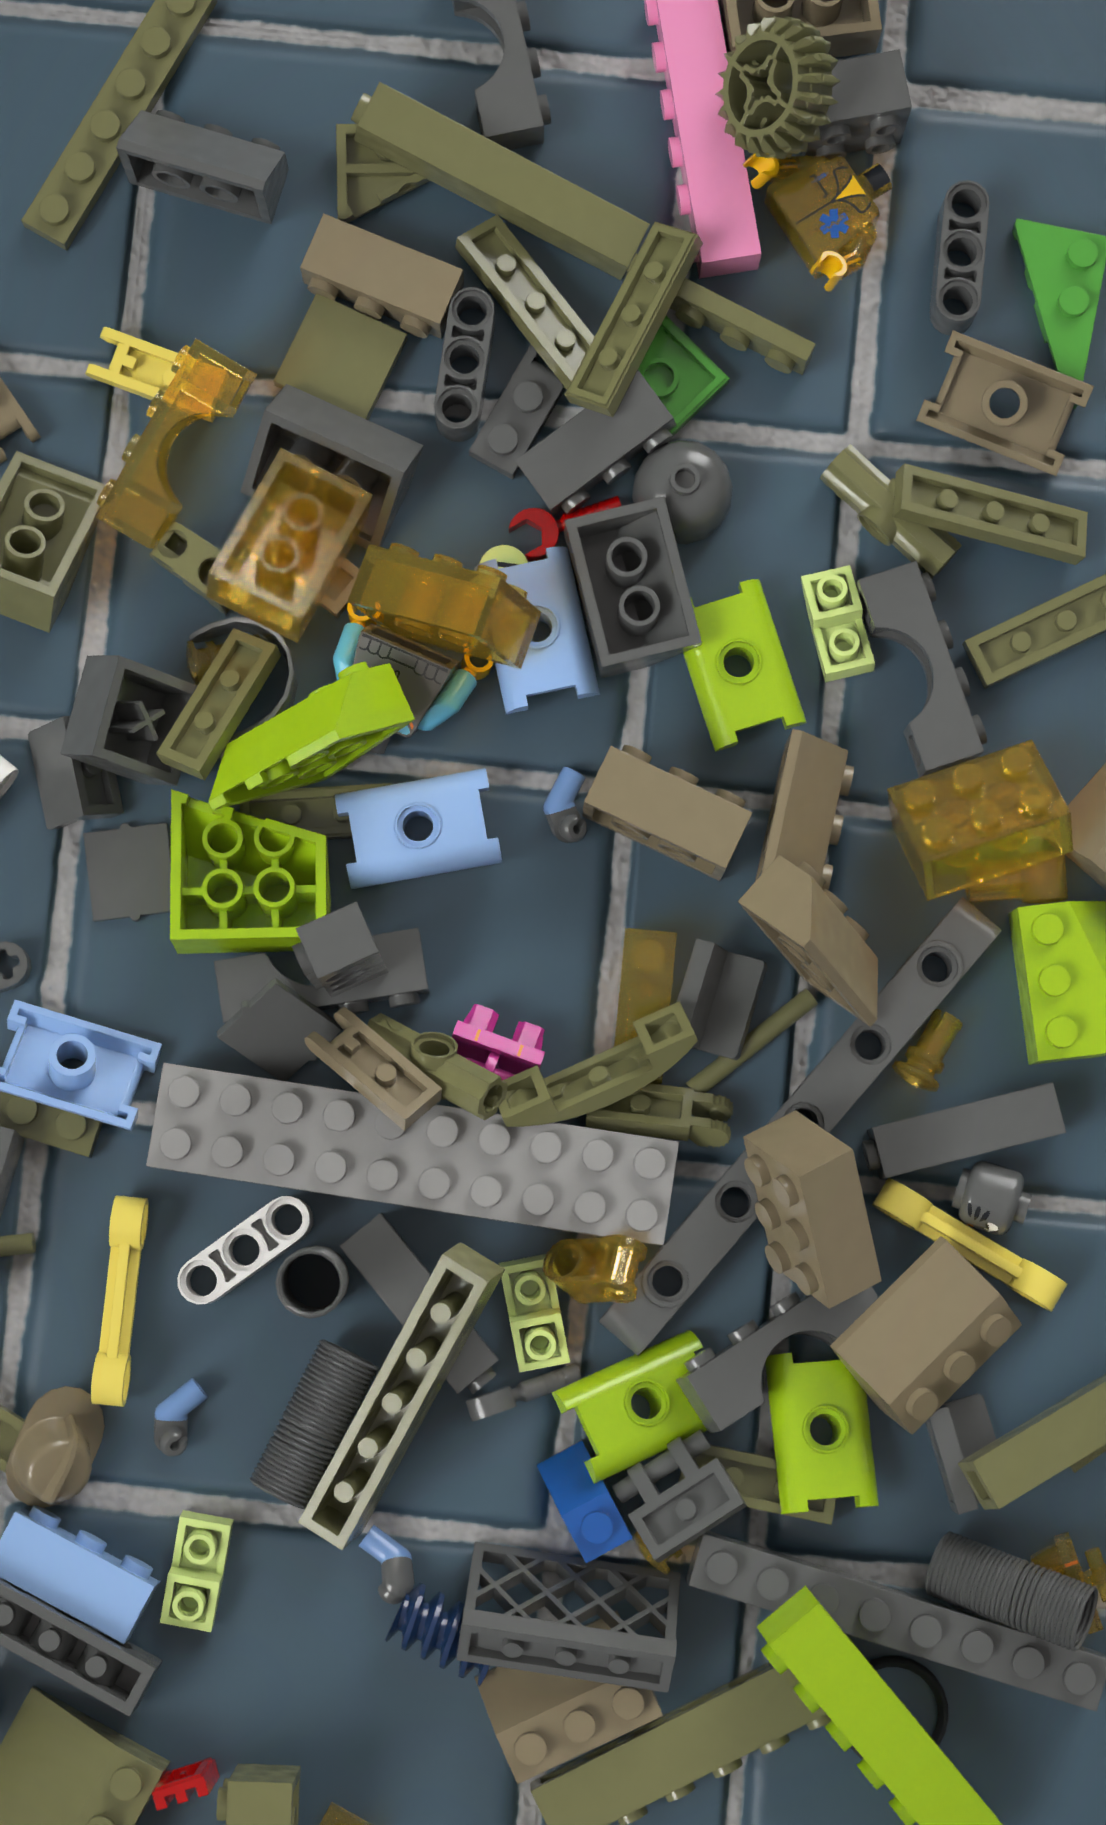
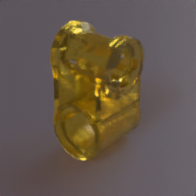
[543,1235,648,1304]

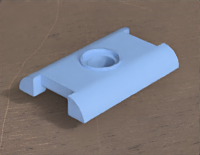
[474,546,600,714]
[335,768,502,889]
[0,1000,162,1131]

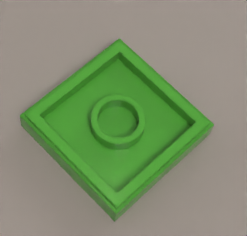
[638,316,730,436]

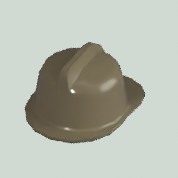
[5,1386,105,1508]

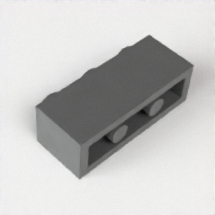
[515,370,677,516]

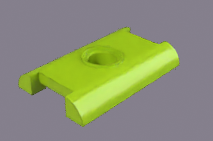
[683,579,807,752]
[551,1330,707,1484]
[765,1353,879,1515]

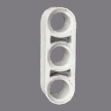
[177,1196,313,1304]

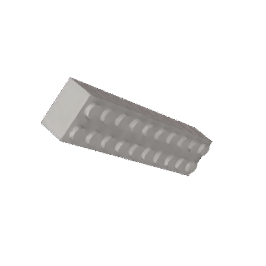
[146,1063,679,1246]

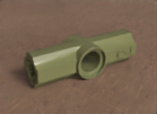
[820,444,962,579]
[368,1013,508,1121]

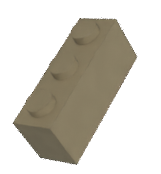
[300,213,464,338]

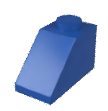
[536,1440,633,1563]

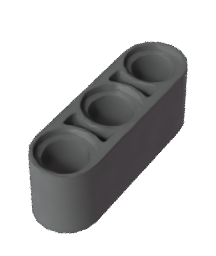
[929,180,990,336]
[434,287,495,442]

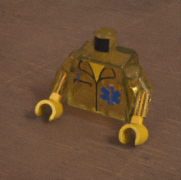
[742,153,892,292]

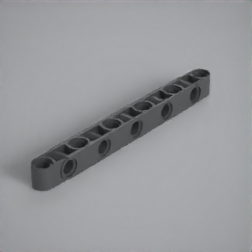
[598,896,1002,1355]

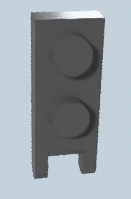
[469,344,566,480]

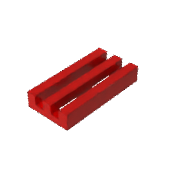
[152,1757,220,1811]

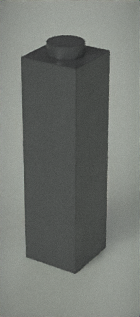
[862,1082,1066,1179]
[340,1213,499,1394]

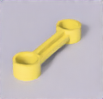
[872,1178,1068,1312]
[91,1195,149,1407]

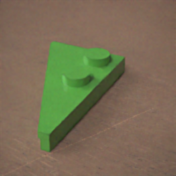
[1012,218,1106,409]

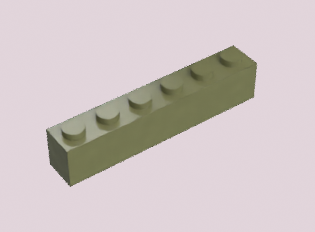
[298,1242,505,1550]
[530,1662,831,1825]

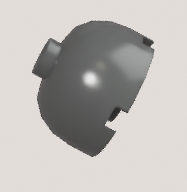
[632,440,733,544]

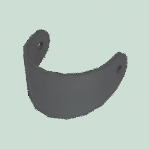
[189,616,298,742]

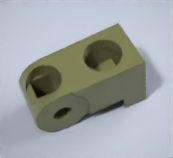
[149,521,252,615]

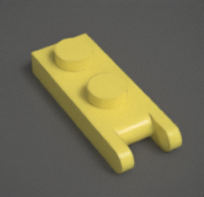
[85,327,231,423]

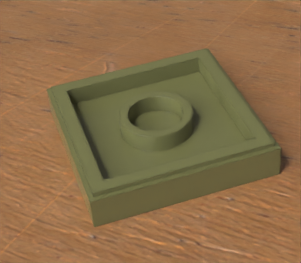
[273,293,408,420]

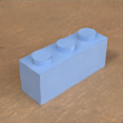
[0,1505,161,1644]

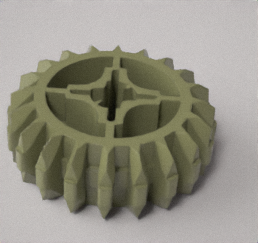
[715,16,841,159]

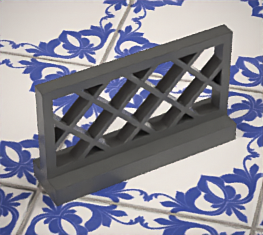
[456,1542,681,1693]

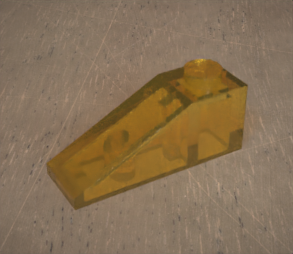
[613,928,677,1085]

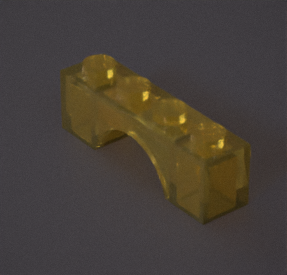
[96,338,257,549]

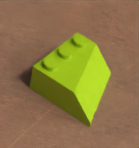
[209,662,415,811]
[170,789,331,954]
[1008,901,1106,1065]

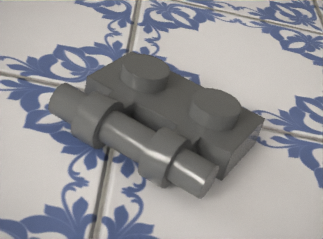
[612,1429,747,1563]

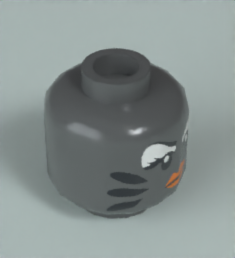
[952,1161,1032,1236]

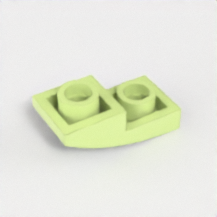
[801,565,875,682]
[499,1253,570,1373]
[160,1510,234,1632]

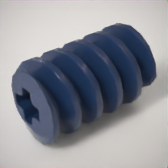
[384,1582,491,1686]

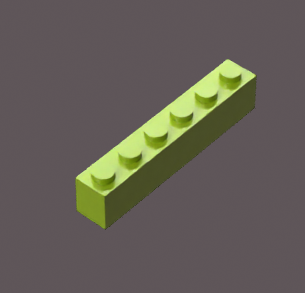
[757,1585,1003,1825]

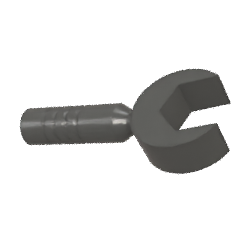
[466,1363,581,1422]

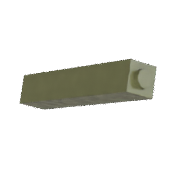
[351,82,650,280]
[958,1374,1106,1510]

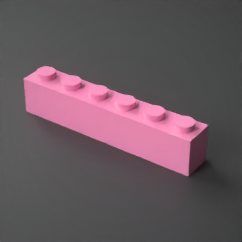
[644,0,762,279]

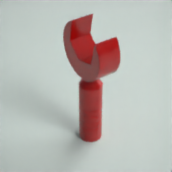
[509,496,622,561]

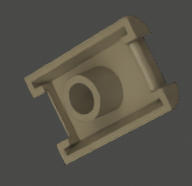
[916,330,1094,476]

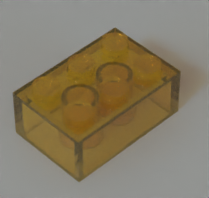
[206,448,373,643]
[348,543,542,669]
[887,739,1073,901]

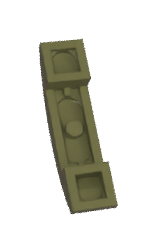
[498,1001,698,1127]

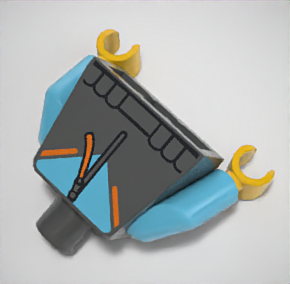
[333,597,494,754]

